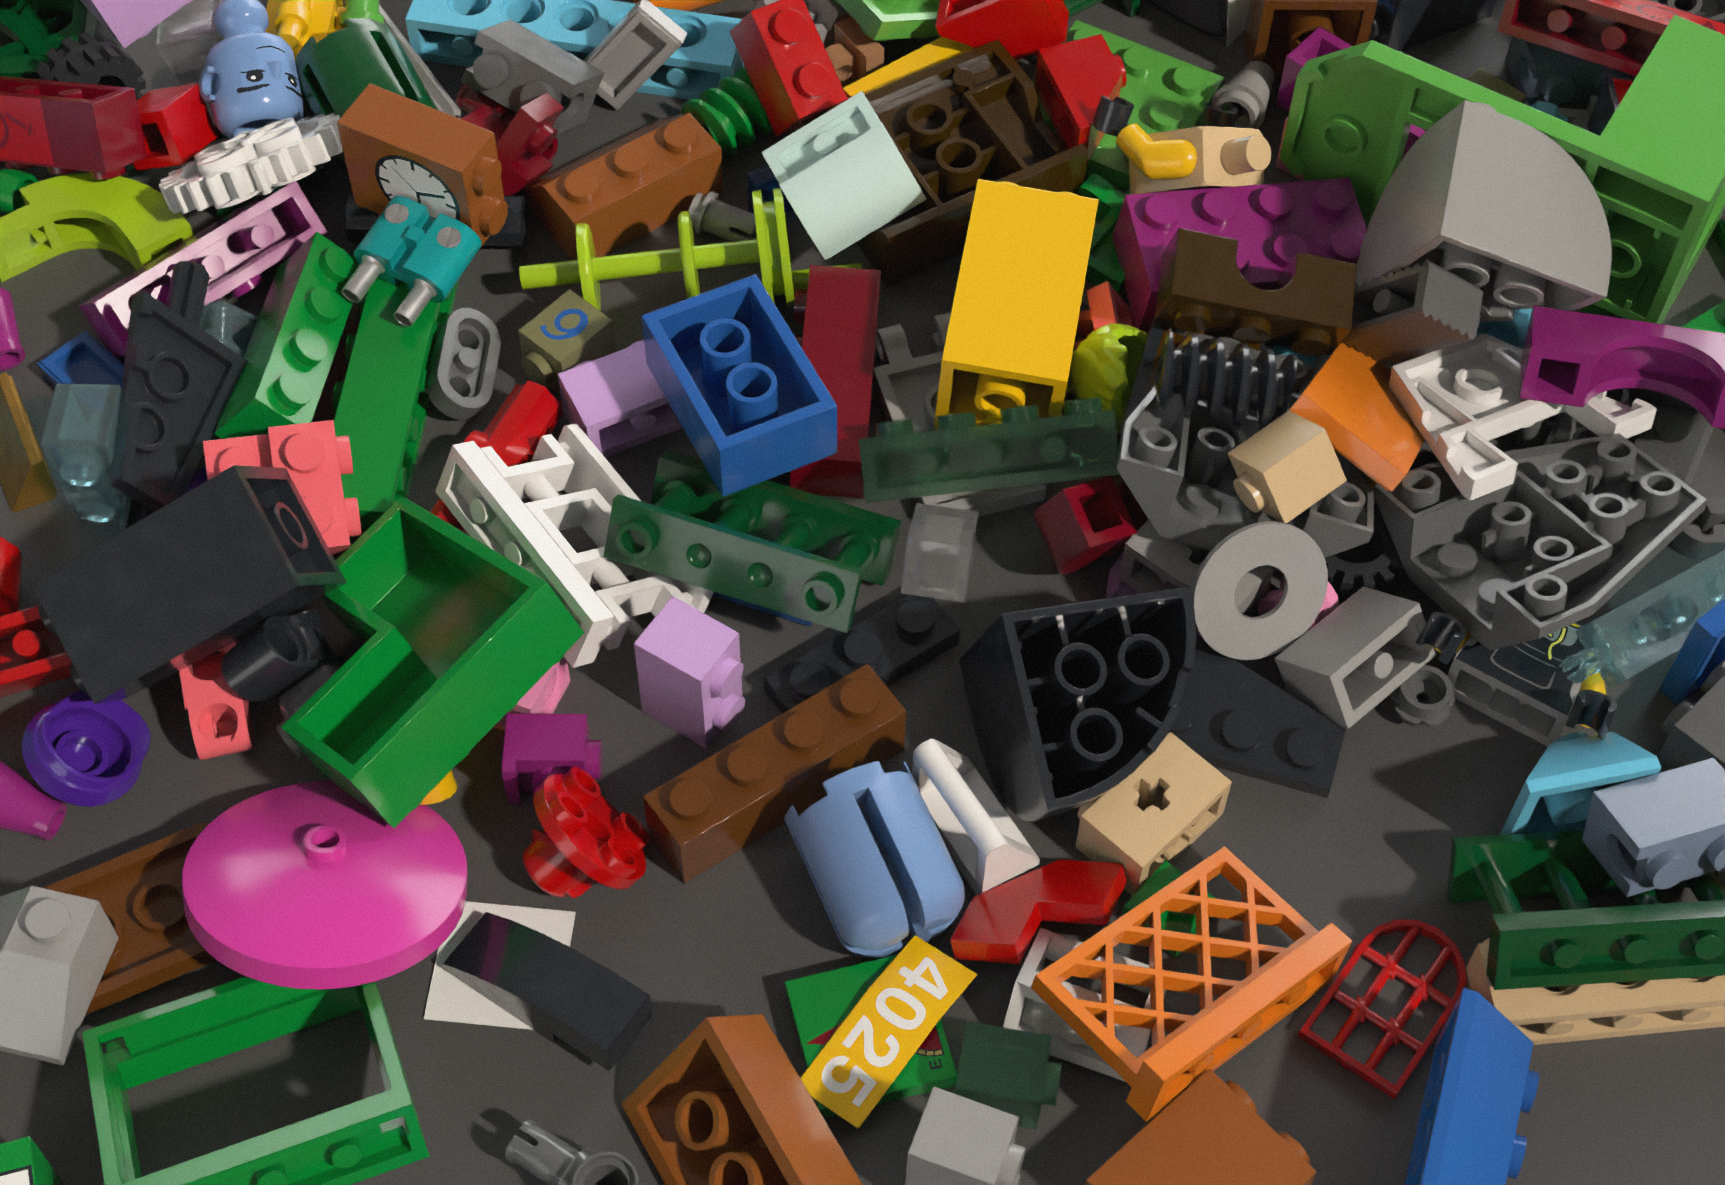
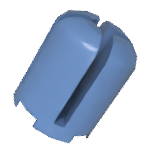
[784,761,965,959]

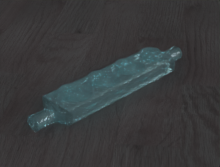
[1562,550,1725,688]

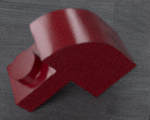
[460,93,564,195]
[1033,475,1148,575]

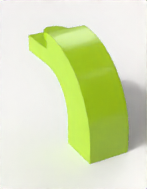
[0,173,193,282]

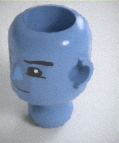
[199,0,304,139]

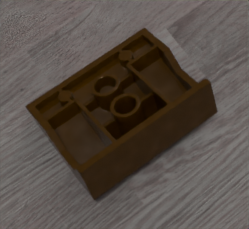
[801,39,1089,283]

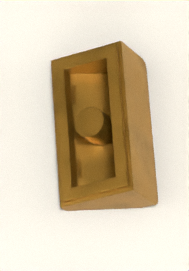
[0,372,58,512]

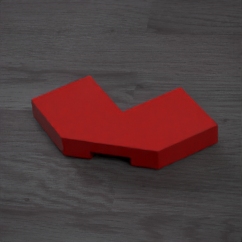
[950,859,1127,964]

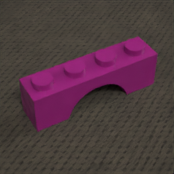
[1519,306,1725,429]

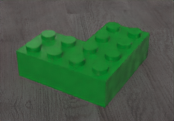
[281,496,584,829]

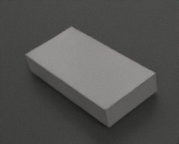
[583,0,687,110]

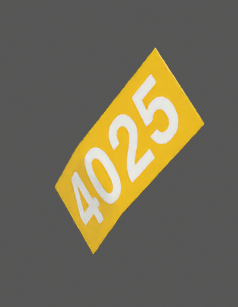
[800,935,978,1129]

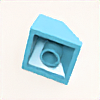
[1500,732,1662,835]

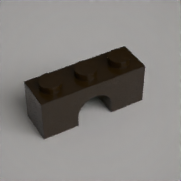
[1155,228,1356,356]

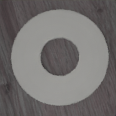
[1191,521,1328,660]

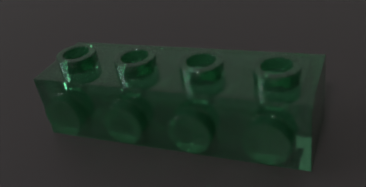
[859,397,1120,503]

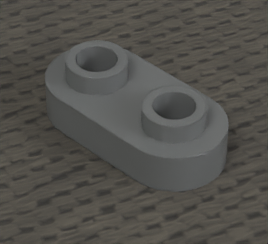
[427,308,501,420]

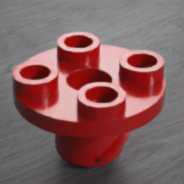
[523,767,650,898]

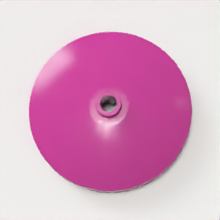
[182,781,467,990]

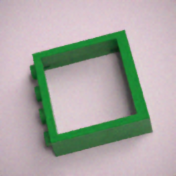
[82,976,430,1185]

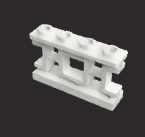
[435,424,713,668]

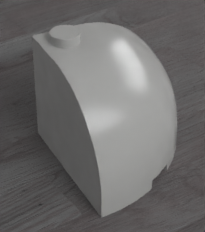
[1355,100,1612,321]

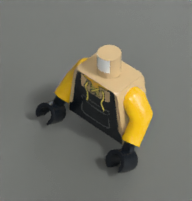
[1093,95,1271,194]

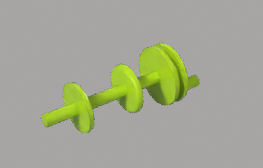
[519,188,862,311]

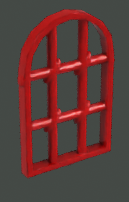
[1298,919,1467,1100]

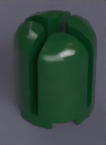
[295,18,438,175]

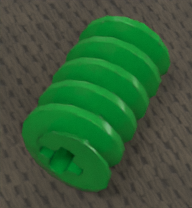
[681,66,773,159]

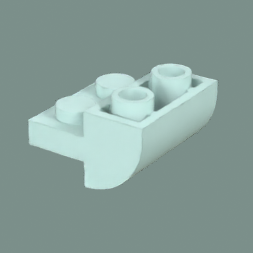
[762,91,926,261]

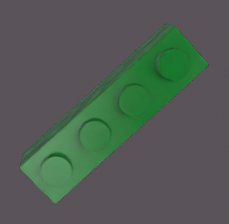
[214,232,360,439]

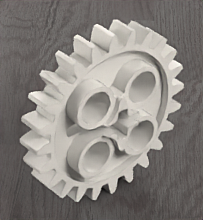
[158,113,343,214]

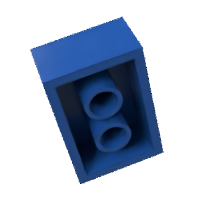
[642,274,837,497]

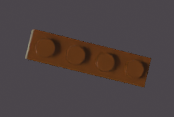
[643,663,906,884]

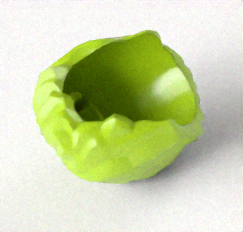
[1066,323,1148,431]

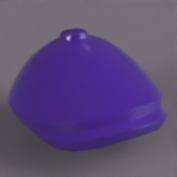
[22,690,151,807]

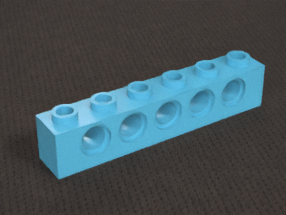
[405,0,744,100]

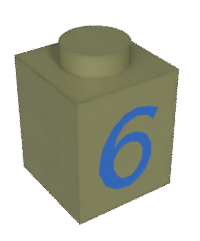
[518,289,616,396]

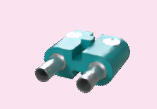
[342,196,482,327]

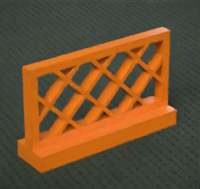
[1031,846,1352,1122]

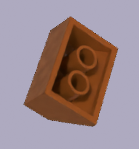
[519,113,724,260]
[621,1014,863,1185]

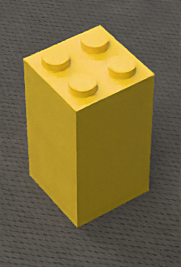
[934,179,1099,448]

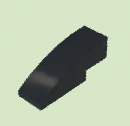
[443,912,652,1071]

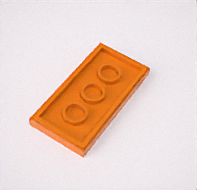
[1289,342,1425,492]

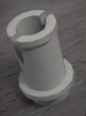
[689,191,757,242]

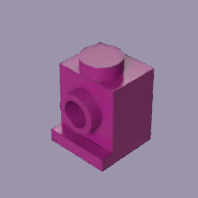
[502,713,603,804]

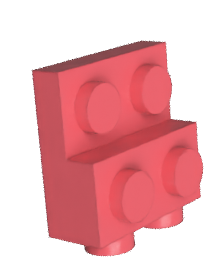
[203,420,362,558]

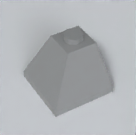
[0,886,119,1065]

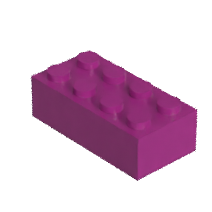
[1112,178,1367,332]

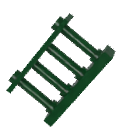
[603,450,902,633]
[1447,830,1725,990]

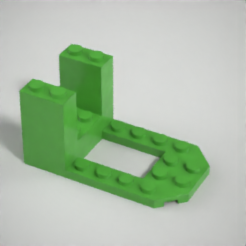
[1280,15,1725,324]

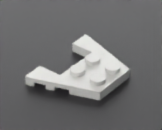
[1388,333,1657,501]

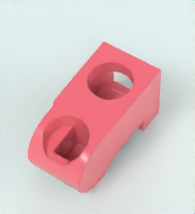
[179,640,255,761]

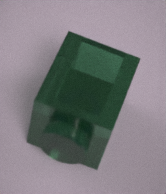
[955,1022,1062,1130]

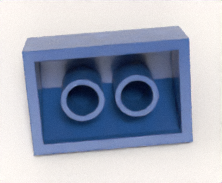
[1404,988,1540,1185]

